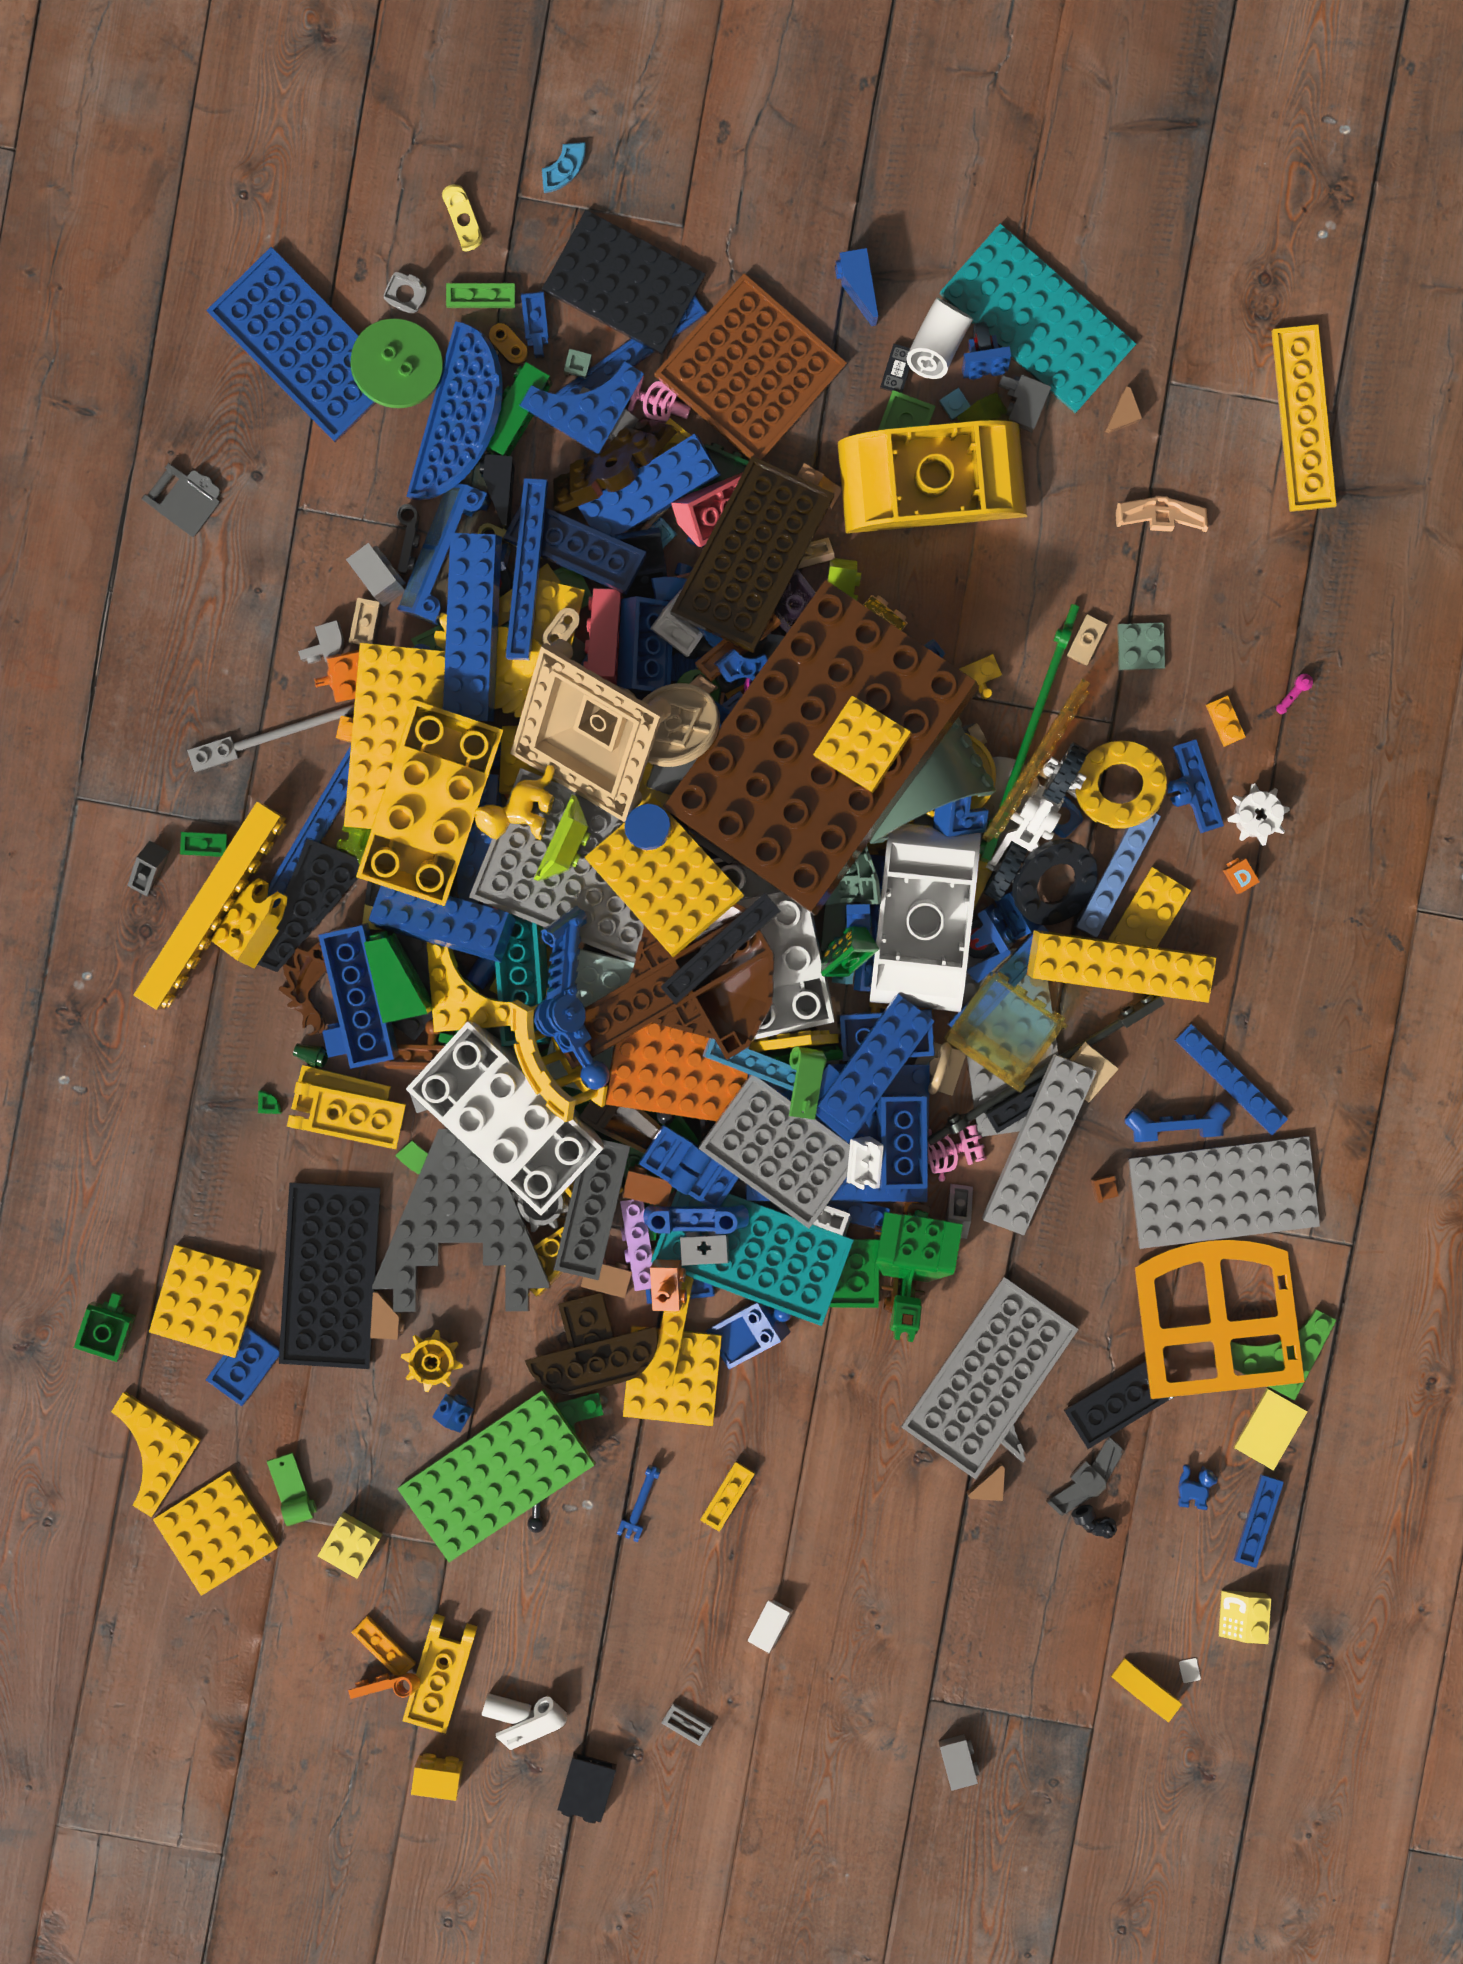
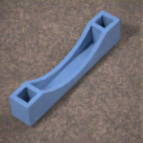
[1074,813,1161,938]

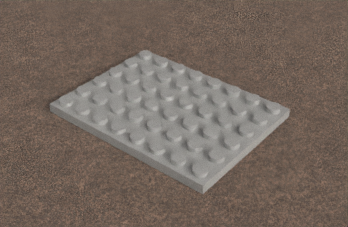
[469,768,692,963]

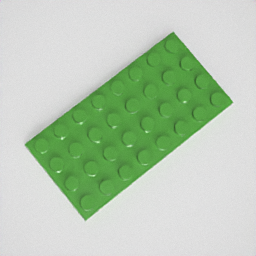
[397,1389,596,1562]

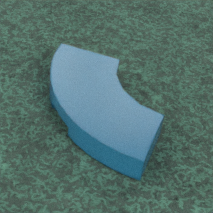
[542,142,586,193]

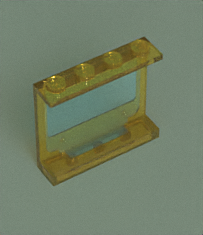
[944,971,1068,1093]

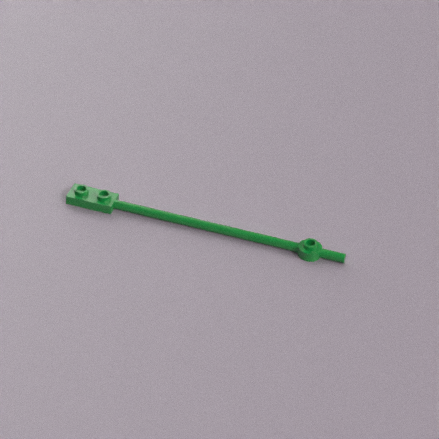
[979,604,1080,863]

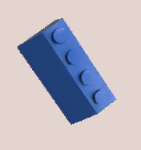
[617,596,672,693]

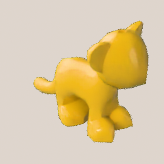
[475,765,555,840]

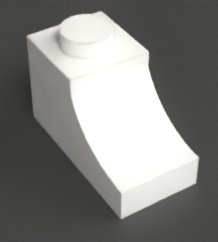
[812,1206,851,1236]

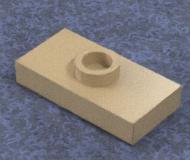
[1066,615,1107,666]

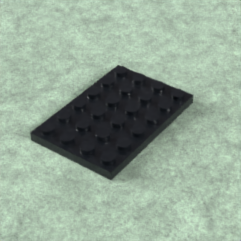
[542,209,706,355]

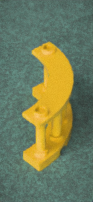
[510,988,608,1122]

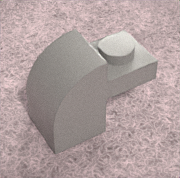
[298,620,344,664]

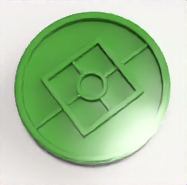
[350,319,442,408]

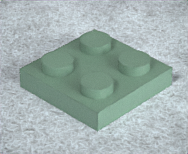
[1117,623,1165,670]

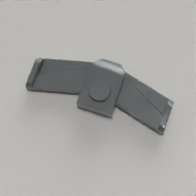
[1046,1436,1124,1516]

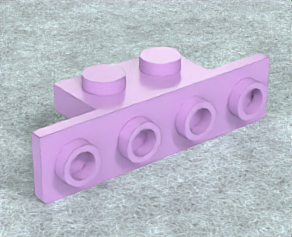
[620,1199,653,1291]

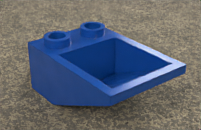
[705,1301,792,1369]

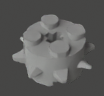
[512,1191,569,1232]

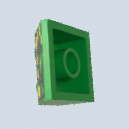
[821,926,880,977]

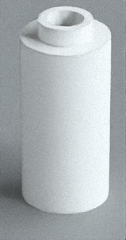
[482,1693,534,1725]

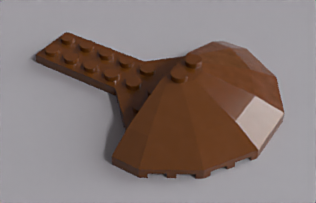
[563,903,774,1069]

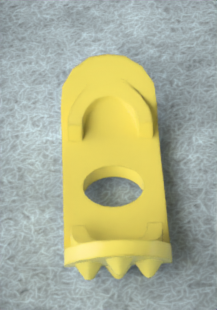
[442,184,483,251]

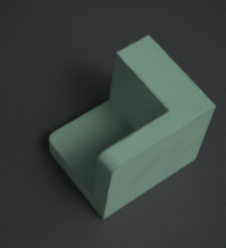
[564,349,592,378]

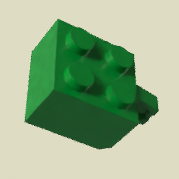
[73,1292,136,1362]

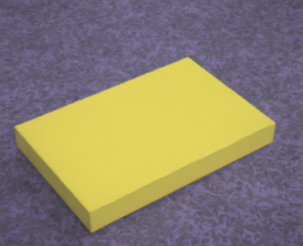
[1233,1388,1307,1470]

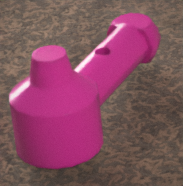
[1276,674,1313,714]

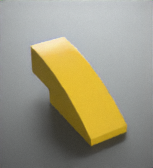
[1111,1658,1182,1722]

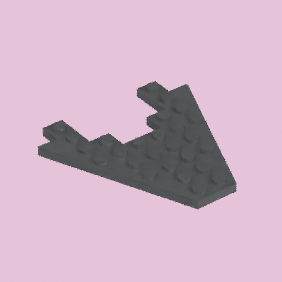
[372,1129,551,1312]

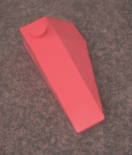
[671,472,743,547]

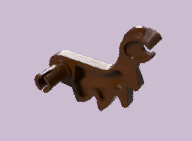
[279,942,327,1035]

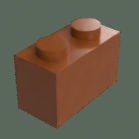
[622,1164,672,1207]

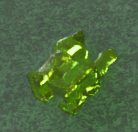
[336,825,371,864]

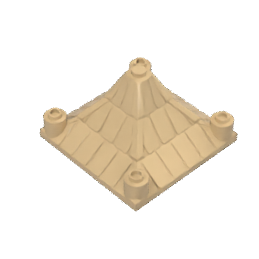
[510,639,671,822]

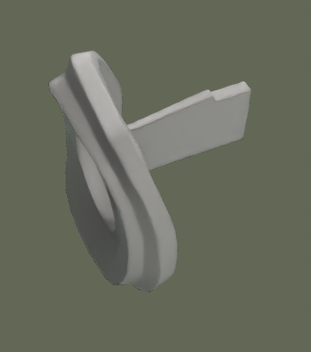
[384,272,426,313]

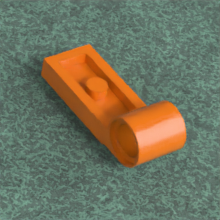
[348,1673,420,1699]

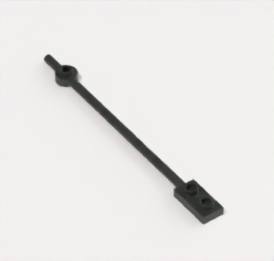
[927,994,1165,1146]

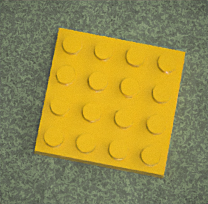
[149,1245,262,1358]
[623,1326,722,1426]
[153,1470,279,1596]

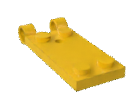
[287,1081,406,1149]
[402,1614,478,1734]

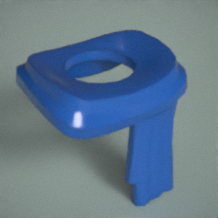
[1053,796,1083,838]

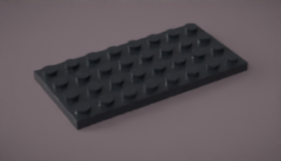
[279,1182,381,1369]

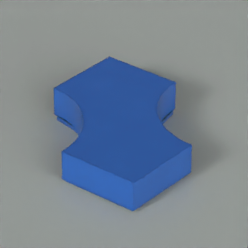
[714,649,768,682]

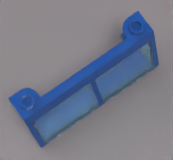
[397,484,491,626]

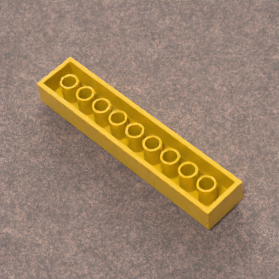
[134,802,286,1010]

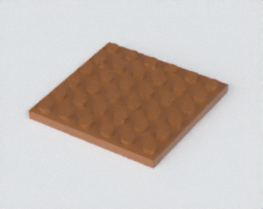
[654,274,847,460]

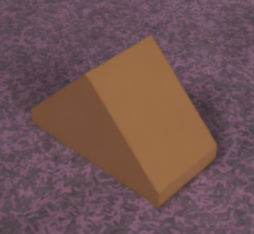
[1105,386,1142,433]
[966,1462,1005,1501]

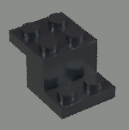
[614,527,671,601]

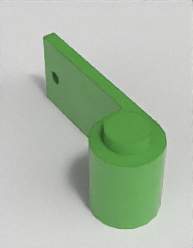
[789,1046,827,1120]
[267,1452,317,1526]

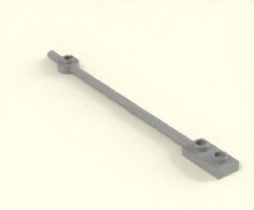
[187,704,355,772]

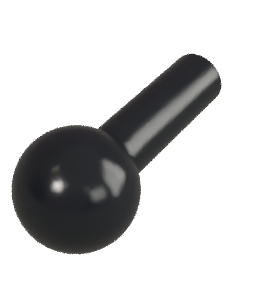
[527,1502,545,1533]

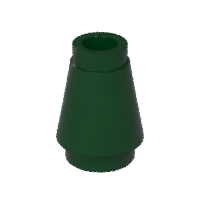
[293,1043,328,1068]

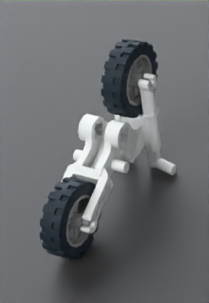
[983,742,1089,901]

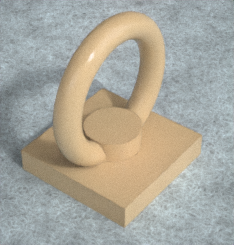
[914,1042,966,1096]

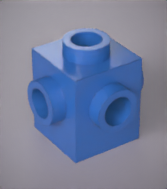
[432,1394,474,1433]

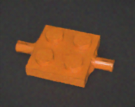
[314,650,359,703]

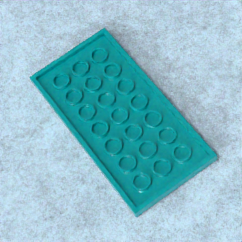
[939,224,1136,414]
[651,1190,854,1326]

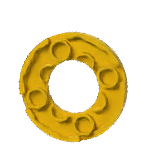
[1075,741,1167,828]

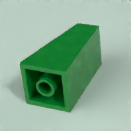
[364,930,433,1023]

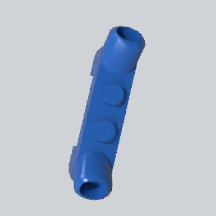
[1124,1102,1231,1142]
[643,1204,749,1234]

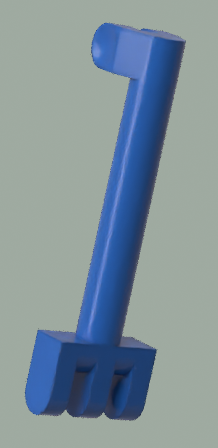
[617,1465,661,1542]

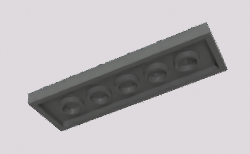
[554,1139,630,1280]

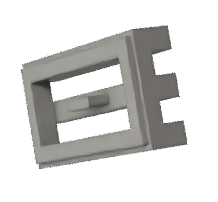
[661,1702,712,1746]

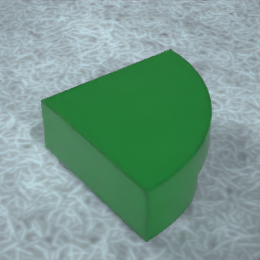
[258,1090,282,1114]

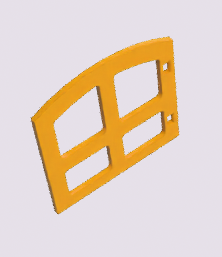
[1135,1240,1305,1399]

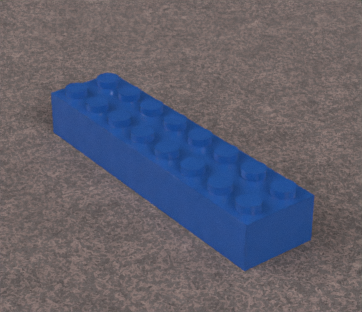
[443,533,502,722]

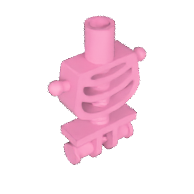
[624,376,691,423]
[928,1124,987,1182]

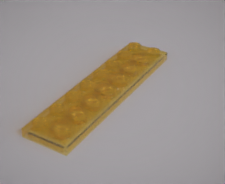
[981,678,1090,843]

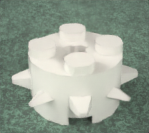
[1227,783,1290,846]

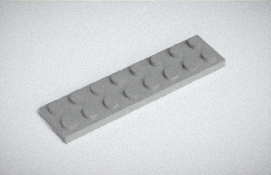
[982,1053,1097,1235]

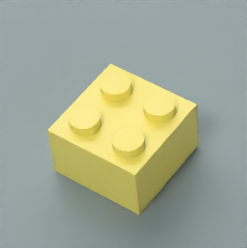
[318,1512,383,1579]

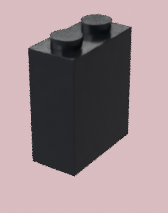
[557,1752,617,1823]

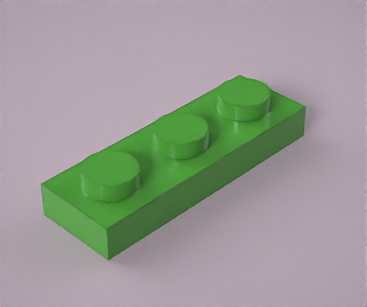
[446,283,515,308]

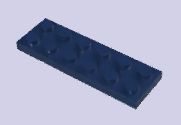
[503,505,647,595]

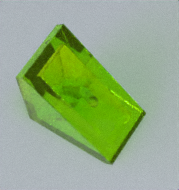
[957,392,1007,422]

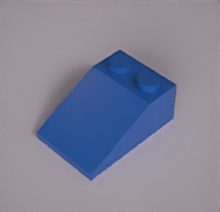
[835,248,878,326]

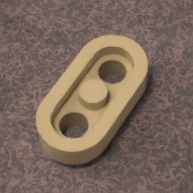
[543,608,580,645]

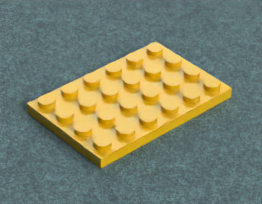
[585,797,744,957]

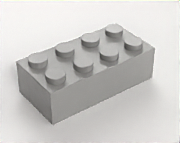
[346,543,406,607]

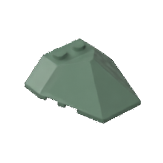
[824,845,881,905]

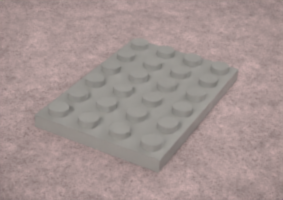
[698,1075,850,1229]

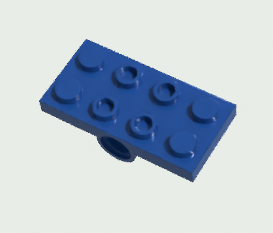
[639,1124,738,1207]

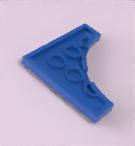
[519,362,644,454]

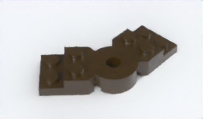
[553,417,677,514]

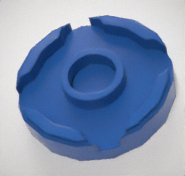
[624,804,672,850]

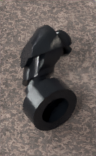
[1071,1505,1117,1539]

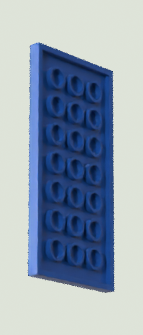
[206,247,376,442]

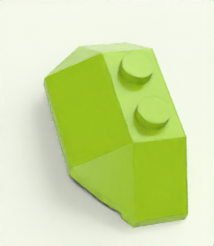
[534,794,591,882]

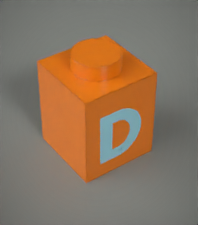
[1223,857,1260,894]

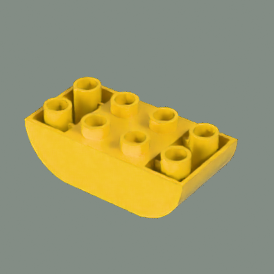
[838,420,1027,533]
[356,700,503,906]

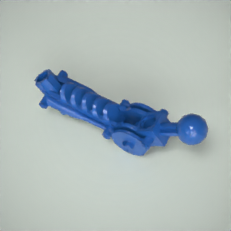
[534,906,610,1090]

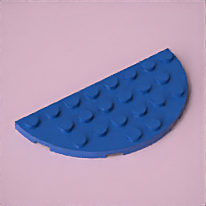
[406,321,503,500]

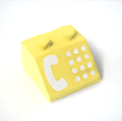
[1219,1590,1271,1644]

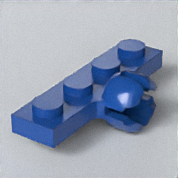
[1167,740,1224,833]

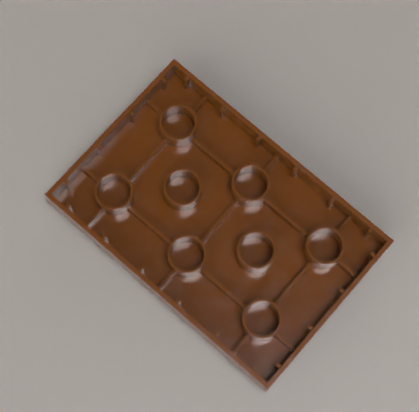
[663,580,979,916]

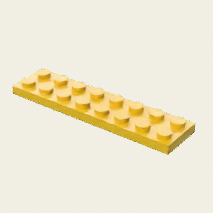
[1271,325,1336,512]

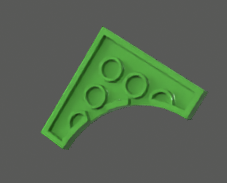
[1213,1309,1336,1400]

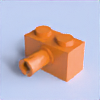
[650,1260,687,1311]

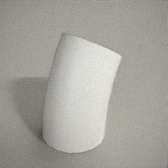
[907,298,973,379]

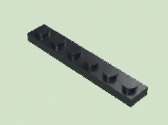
[661,893,781,1005]

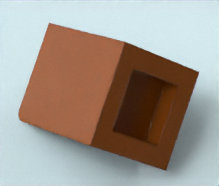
[1090,1174,1119,1203]

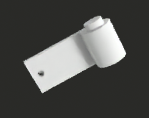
[496,1697,567,1750]

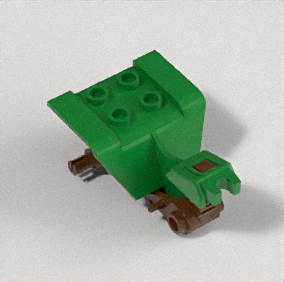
[874,1202,963,1342]

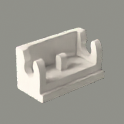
[847,1136,884,1189]
[748,1600,793,1653]

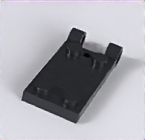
[1063,1358,1176,1449]

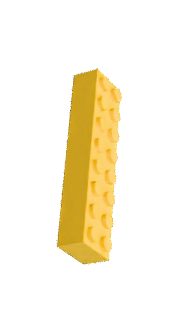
[1026,930,1216,1003]

